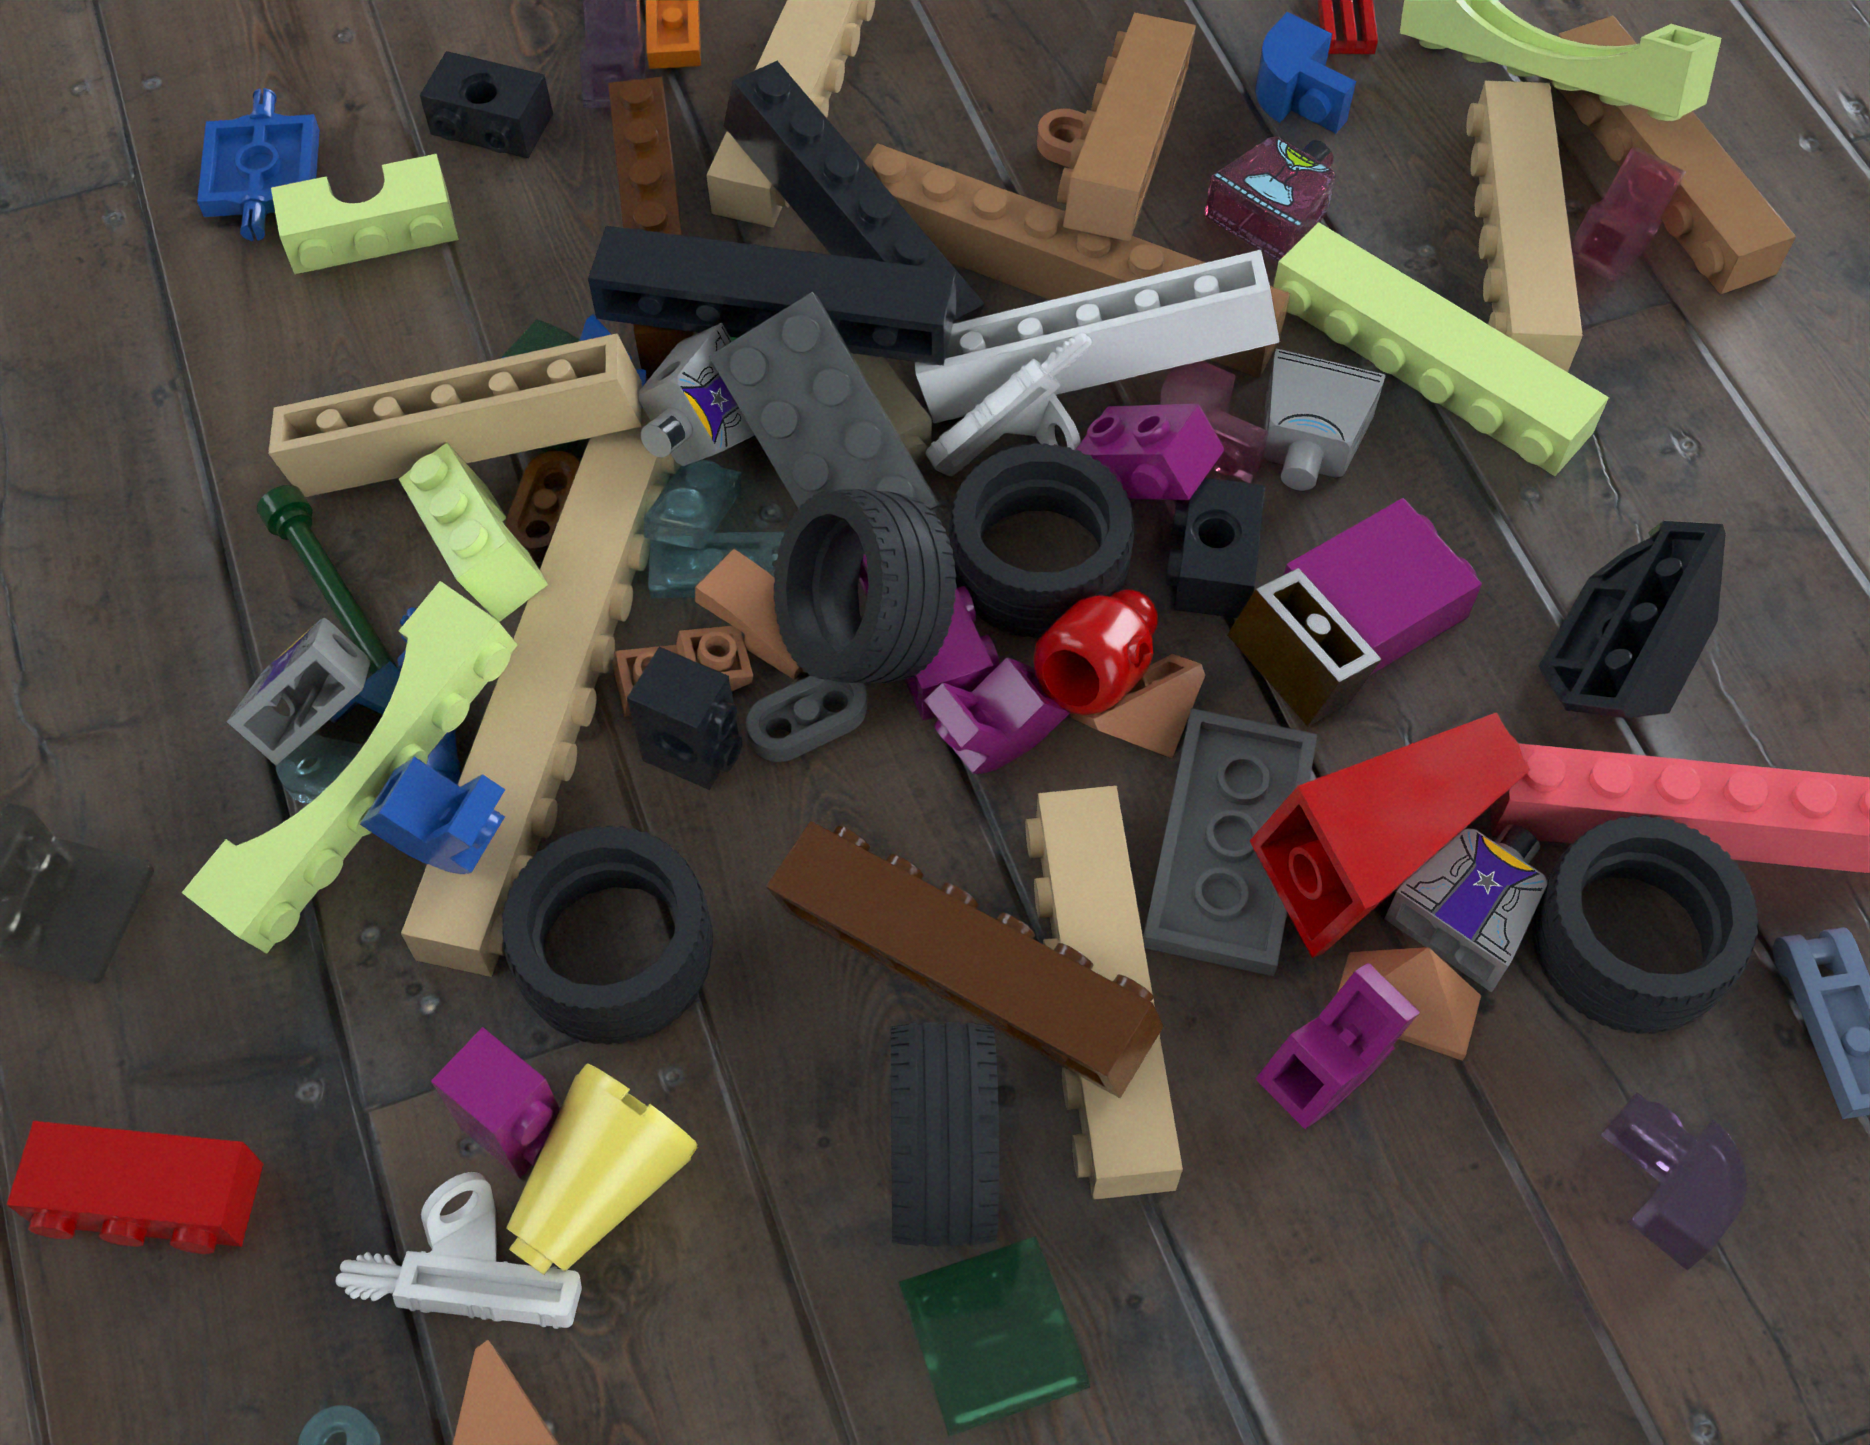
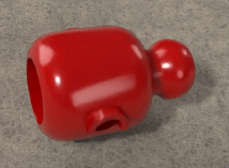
[1034,589,1158,715]

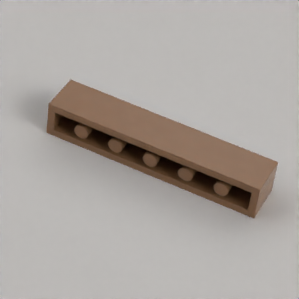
[1057,12,1196,242]
[1550,15,1796,295]

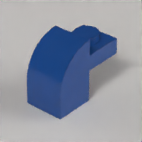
[1255,12,1356,133]
[359,757,506,874]

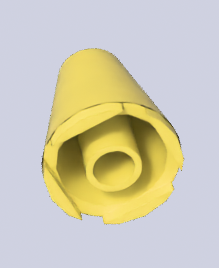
[506,1063,698,1275]

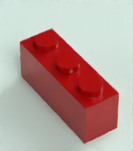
[6,1121,264,1254]

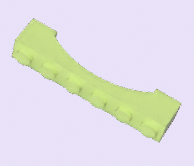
[1400,0,1721,121]
[182,581,518,953]

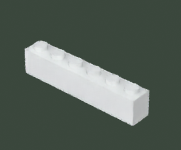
[915,250,1280,423]

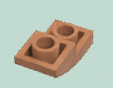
[695,549,803,680]
[612,626,753,717]

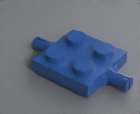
[197,88,320,241]

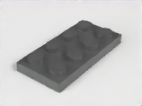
[709,292,940,510]
[1143,708,1318,976]

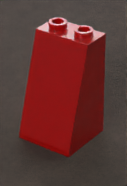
[1249,712,1530,958]

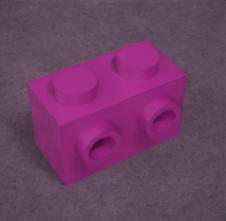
[1075,404,1225,500]

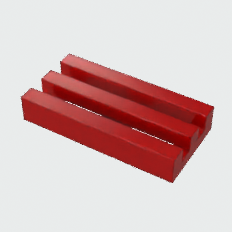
[1317,0,1378,54]

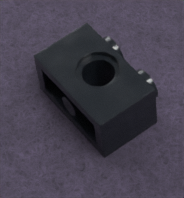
[420,51,553,158]
[1165,478,1265,618]
[627,647,742,790]

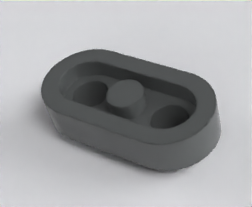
[746,676,867,762]

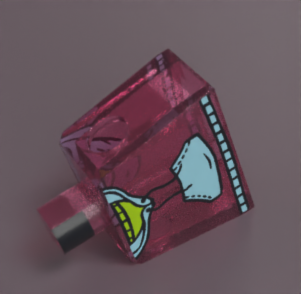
[1204,137,1336,262]

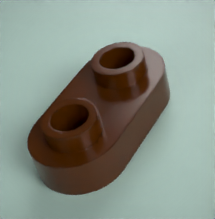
[505,451,581,562]

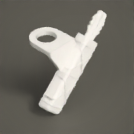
[926,333,1092,476]
[335,1172,582,1329]

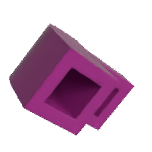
[924,657,1070,774]
[1255,963,1420,1129]

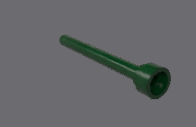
[257,485,398,675]

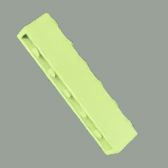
[1273,222,1609,476]

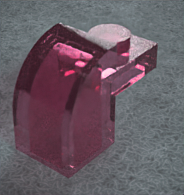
[1571,147,1686,282]
[1159,361,1268,484]

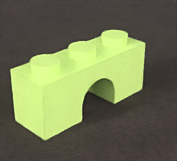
[271,154,459,274]
[399,442,548,622]

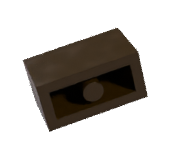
[1227,568,1382,726]

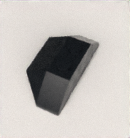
[1539,521,1726,718]

